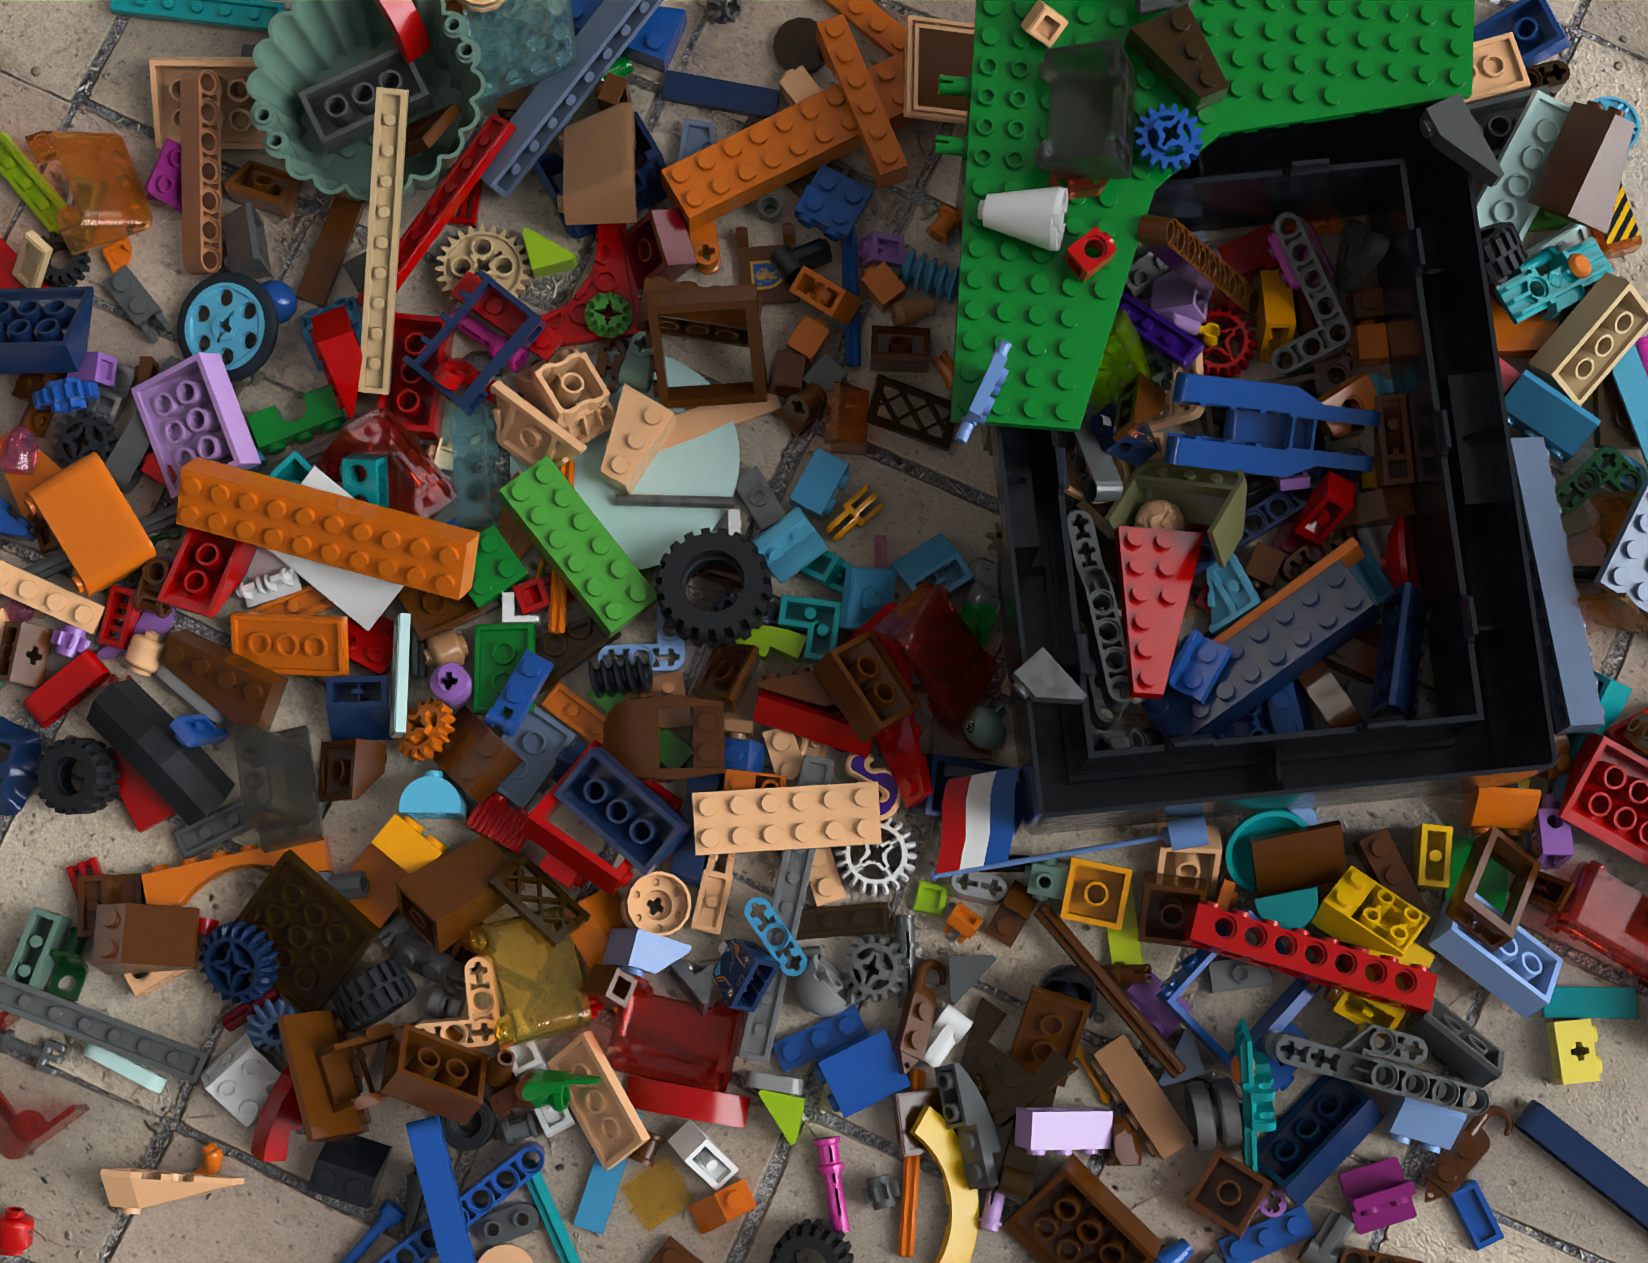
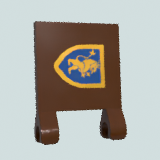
[736,223,800,305]

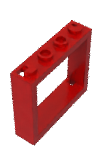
[521,739,684,896]

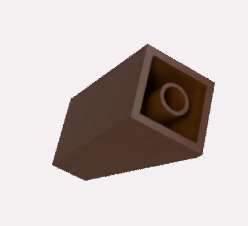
[1528,100,1635,234]
[396,835,525,954]

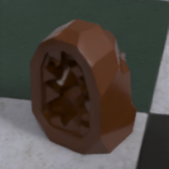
[1103,1116,1142,1166]

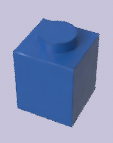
[725,738,766,773]

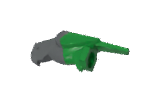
[955,557,1001,671]

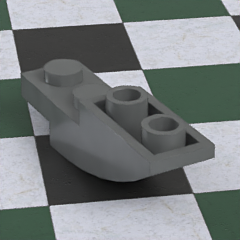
[934,1063,1001,1190]

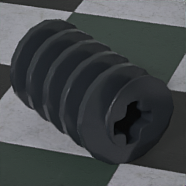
[588,654,653,698]

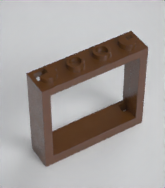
[642,284,768,409]

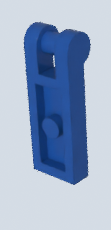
[484,649,554,737]

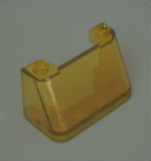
[469,906,591,1050]

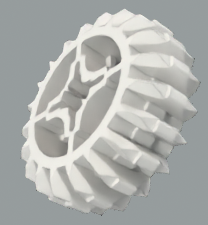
[835,817,917,896]

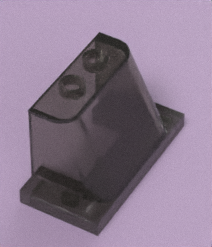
[232,725,325,853]

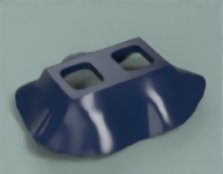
[0,716,42,816]

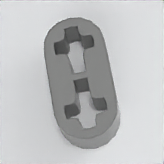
[948,872,1007,906]
[744,1071,805,1095]

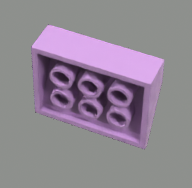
[131,352,261,499]

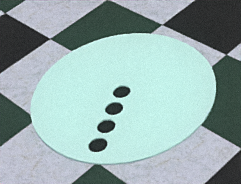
[510,350,740,570]

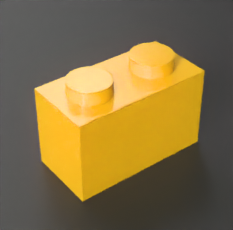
[1411,823,1453,891]

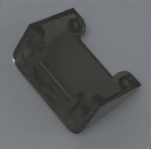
[1034,39,1136,180]

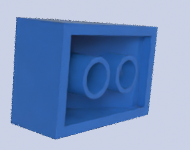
[1474,0,1572,67]

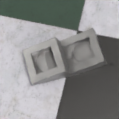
[86,362,136,425]

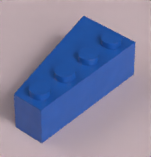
[556,0,687,74]

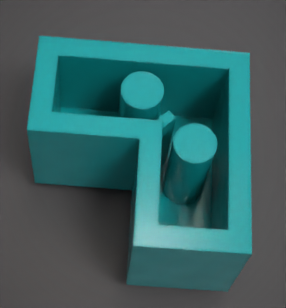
[778,594,842,665]

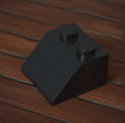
[307,1135,392,1209]

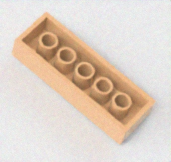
[691,781,882,856]

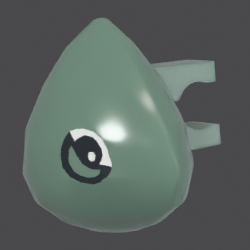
[961,699,1007,750]

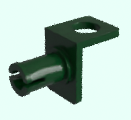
[48,927,89,1001]

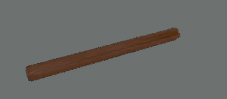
[1034,904,1186,1079]

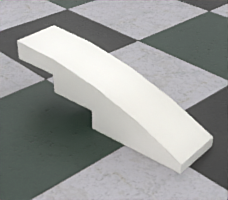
[498,1008,576,1138]

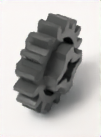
[841,934,909,1002]

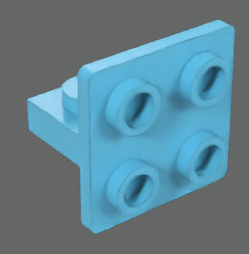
[752,507,828,583]

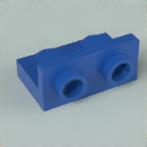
[1166,628,1232,705]

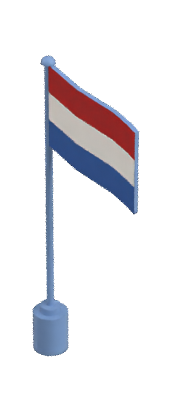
[930,766,1209,882]

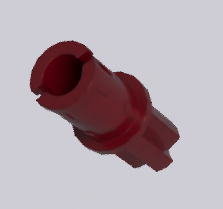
[221,986,282,1032]

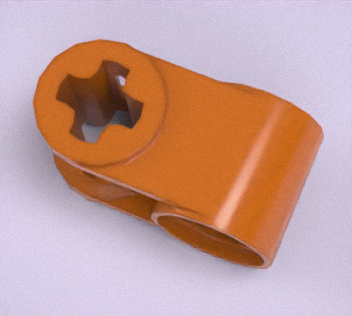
[687,220,721,275]

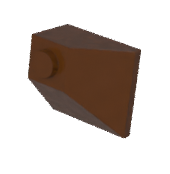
[317,738,387,803]

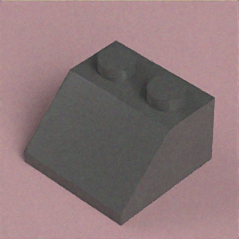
[222,202,272,279]

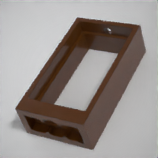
[1445,826,1542,952]

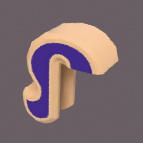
[845,753,902,823]

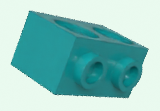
[339,453,389,508]

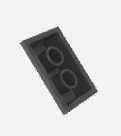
[1405,996,1504,1088]

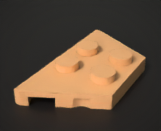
[490,380,587,468]

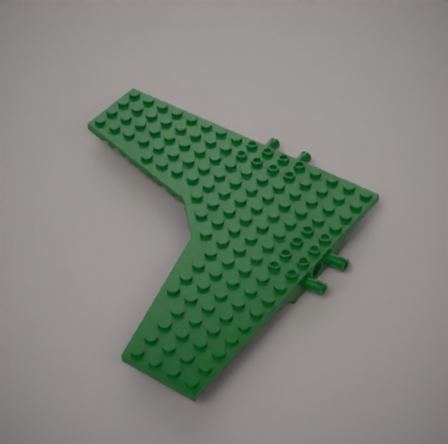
[934,0,1475,432]

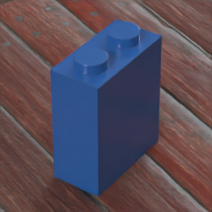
[814,1024,911,1118]

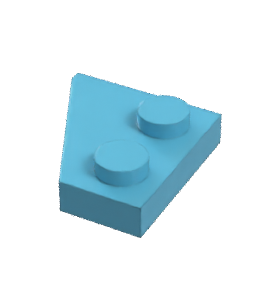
[1206,554,1263,636]

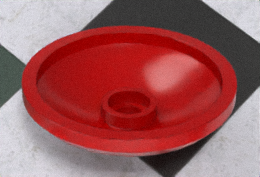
[1380,515,1419,590]

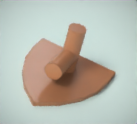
[625,670,692,729]

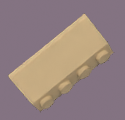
[1528,272,1648,406]

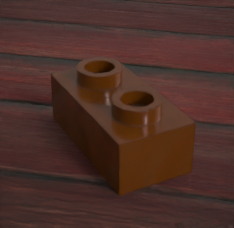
[595,72,631,111]

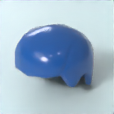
[252,280,297,325]

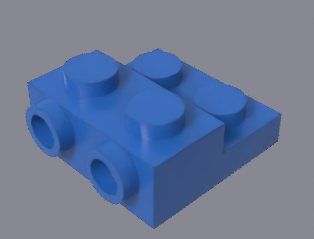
[794,164,873,243]

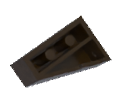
[1124,3,1230,113]

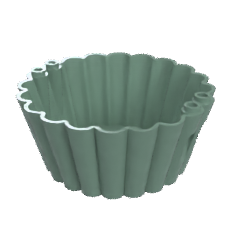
[246,0,486,202]

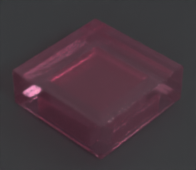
[874,535,888,568]

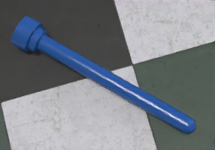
[339,1199,406,1263]

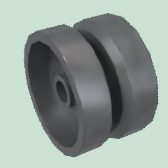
[1184,1077,1242,1151]

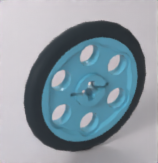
[177,272,279,383]

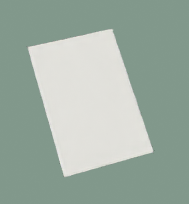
[268,466,404,631]

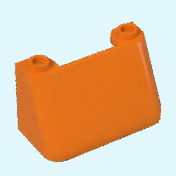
[23,451,156,598]

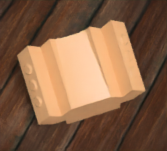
[514,346,615,444]

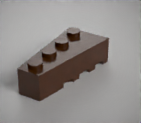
[159,629,288,739]

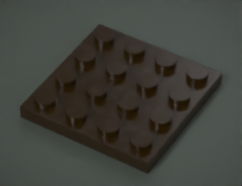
[227,849,381,1013]

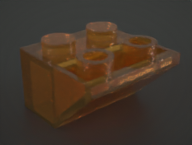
[825,381,870,455]

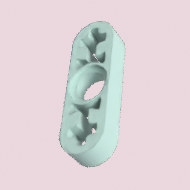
[82,1042,168,1093]

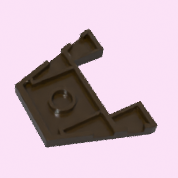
[960,997,1078,1127]

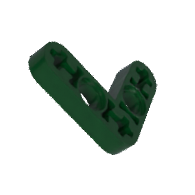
[1555,447,1645,516]

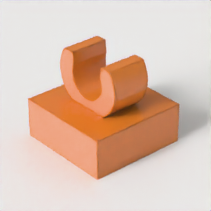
[944,902,984,944]

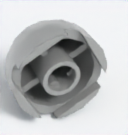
[795,955,855,1017]

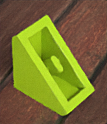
[522,226,578,279]
[758,1089,806,1146]

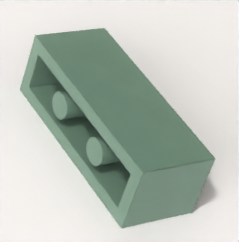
[6,907,73,991]

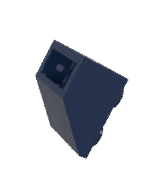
[326,675,393,741]

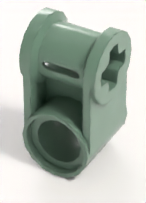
[618,331,654,392]

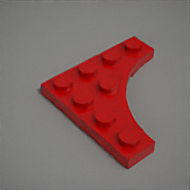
[528,223,644,351]

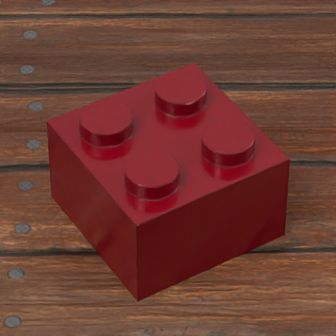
[622,209,697,289]

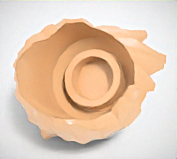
[1133,500,1185,531]

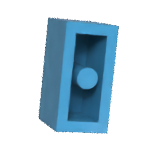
[789,447,851,521]

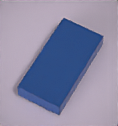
[1448,1179,1505,1251]

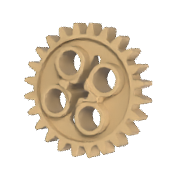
[435,224,531,316]

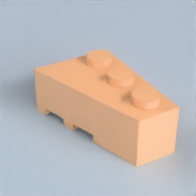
[600,383,677,494]

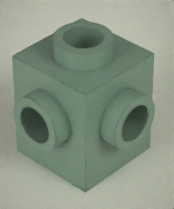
[1022,858,1069,901]

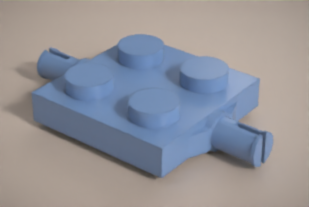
[954,339,1012,444]

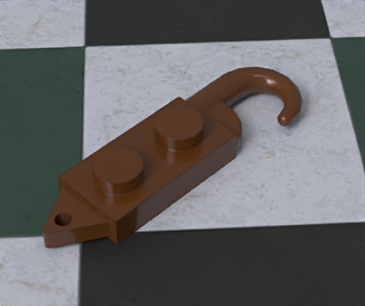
[892,958,946,1075]
[1424,1105,1513,1203]

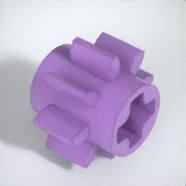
[50,624,91,660]

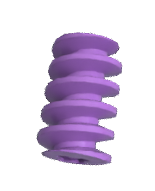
[430,662,473,708]

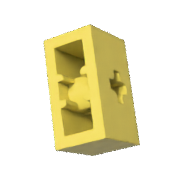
[1546,1018,1603,1085]

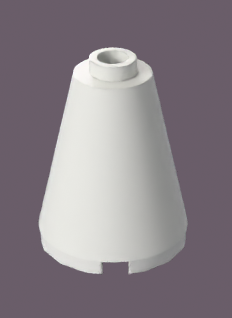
[978,186,1068,251]

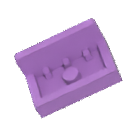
[1124,973,1192,1040]

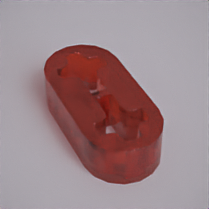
[1047,163,1109,199]

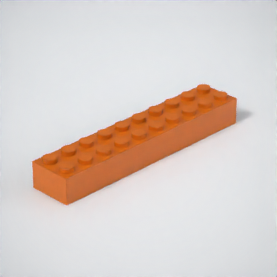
[661,50,917,233]
[176,457,480,600]

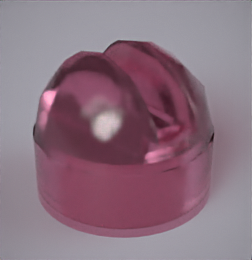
[9,599,34,623]

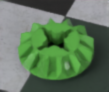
[585,291,632,338]

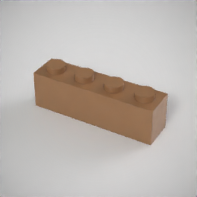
[1090,1034,1195,1160]

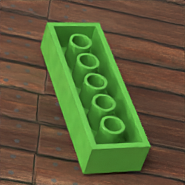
[498,455,658,640]

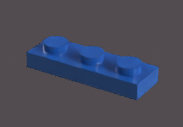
[772,1006,867,1073]
[1216,1205,1316,1263]

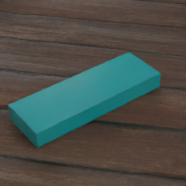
[1541,987,1637,1019]

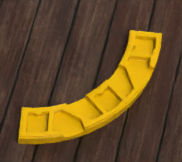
[910,1105,979,1263]

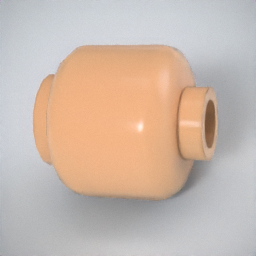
[125,630,165,677]

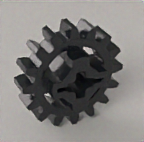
[51,411,119,468]

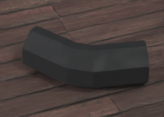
[86,679,235,826]

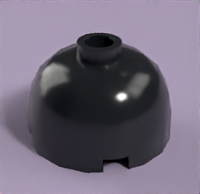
[1038,964,1098,1020]

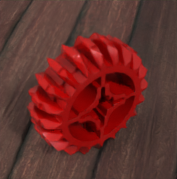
[1188,306,1257,378]

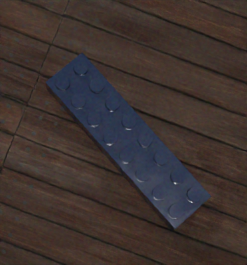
[1140,560,1381,743]

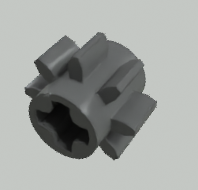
[707,0,742,24]
[862,1174,901,1210]

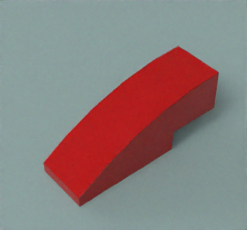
[250,1066,303,1162]

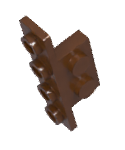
[11,372,68,438]

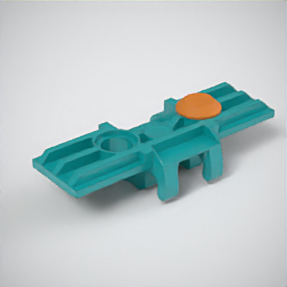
[1493,236,1614,325]
[1230,1018,1276,1172]

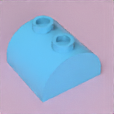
[399,770,469,819]

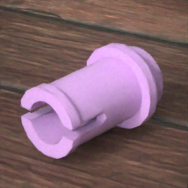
[978,1191,1006,1232]

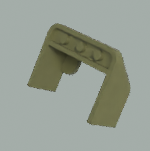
[1104,459,1247,568]

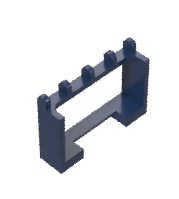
[402,269,547,417]

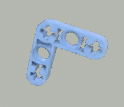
[598,601,685,673]

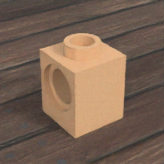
[779,65,822,106]

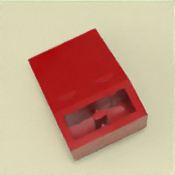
[309,305,363,419]

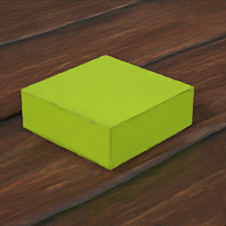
[912,880,948,917]

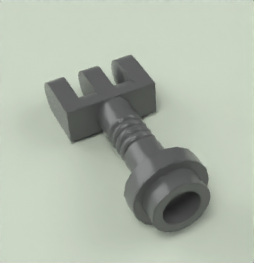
[0,1029,68,1076]

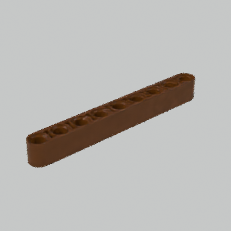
[1137,214,1259,316]

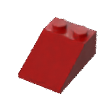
[157,527,257,619]

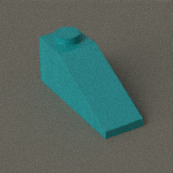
[1566,670,1633,763]

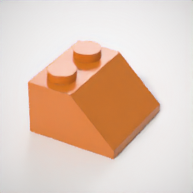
[1464,787,1541,837]

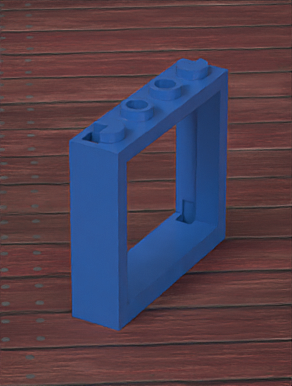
[1156,906,1322,1072]

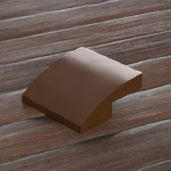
[77,873,146,938]

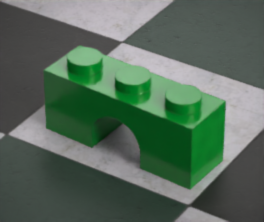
[247,384,347,455]

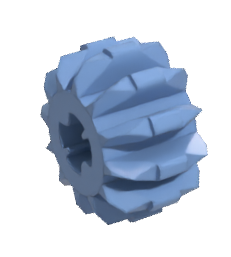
[245,998,295,1052]

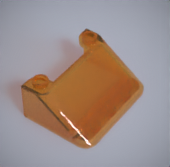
[25,131,153,255]

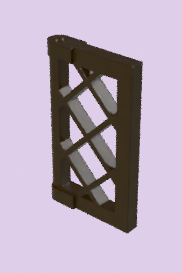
[865,374,956,451]
[488,853,591,948]

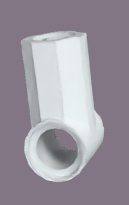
[924,1004,973,1068]

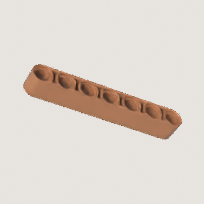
[180,69,222,275]

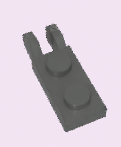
[102,265,174,343]

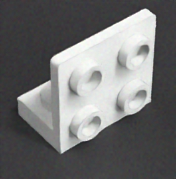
[200,1033,282,1127]

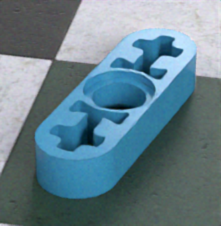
[744,897,807,976]

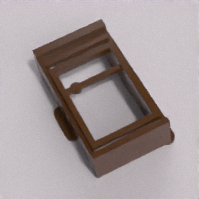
[315,1020,424,1113]

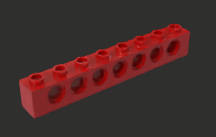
[1182,901,1438,1015]

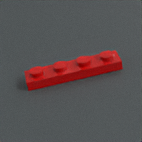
[450,271,565,363]

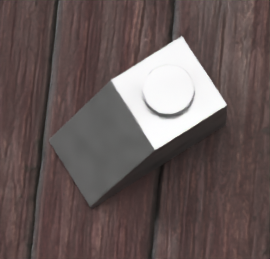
[1012,647,1087,705]

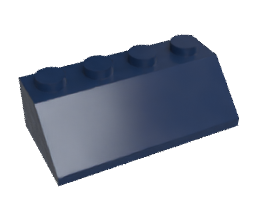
[553,747,693,876]
[1257,1074,1384,1207]

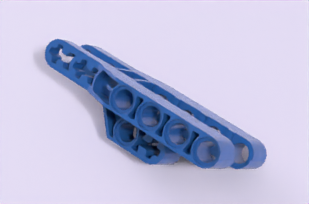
[1164,372,1381,478]

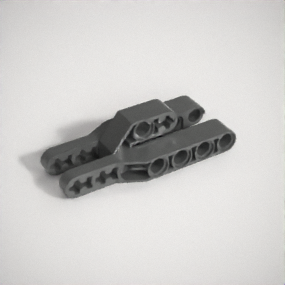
[1067,510,1132,731]
[1261,1022,1490,1115]

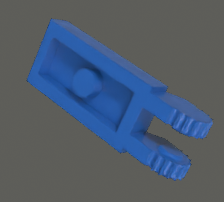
[169,714,230,748]

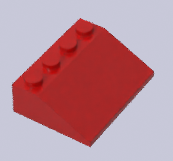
[1558,732,1648,867]

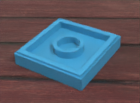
[839,567,897,628]

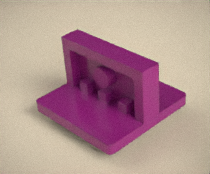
[144,138,182,214]
[1338,1156,1417,1235]

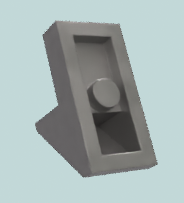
[665,958,715,1017]

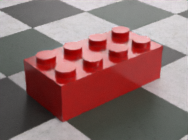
[375,313,455,441]

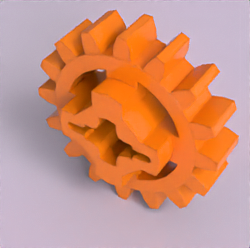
[395,697,456,763]

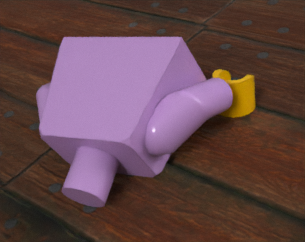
[1140,270,1220,347]

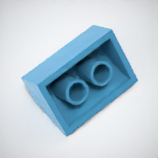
[1504,370,1601,463]

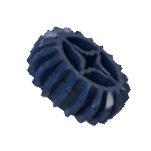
[198,921,281,1004]

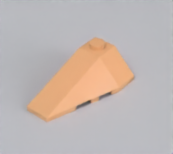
[100,1167,244,1214]

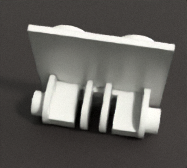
[236,545,302,608]

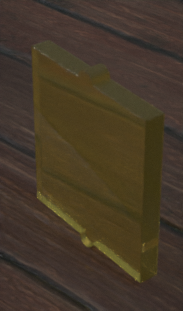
[622,1157,695,1231]

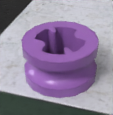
[1259,1189,1287,1217]

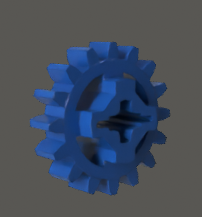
[1133,103,1204,174]
[31,377,100,415]

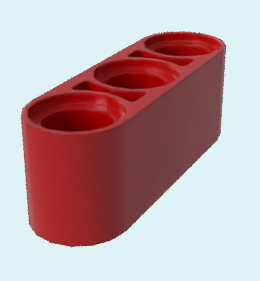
[23,650,111,728]

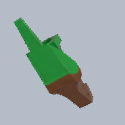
[489,1069,600,1117]

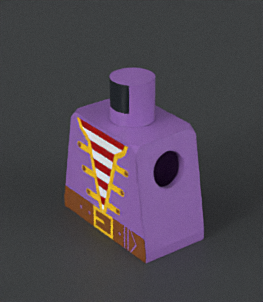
[1527,794,1574,869]

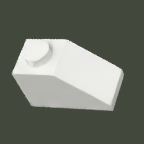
[668,1119,739,1191]

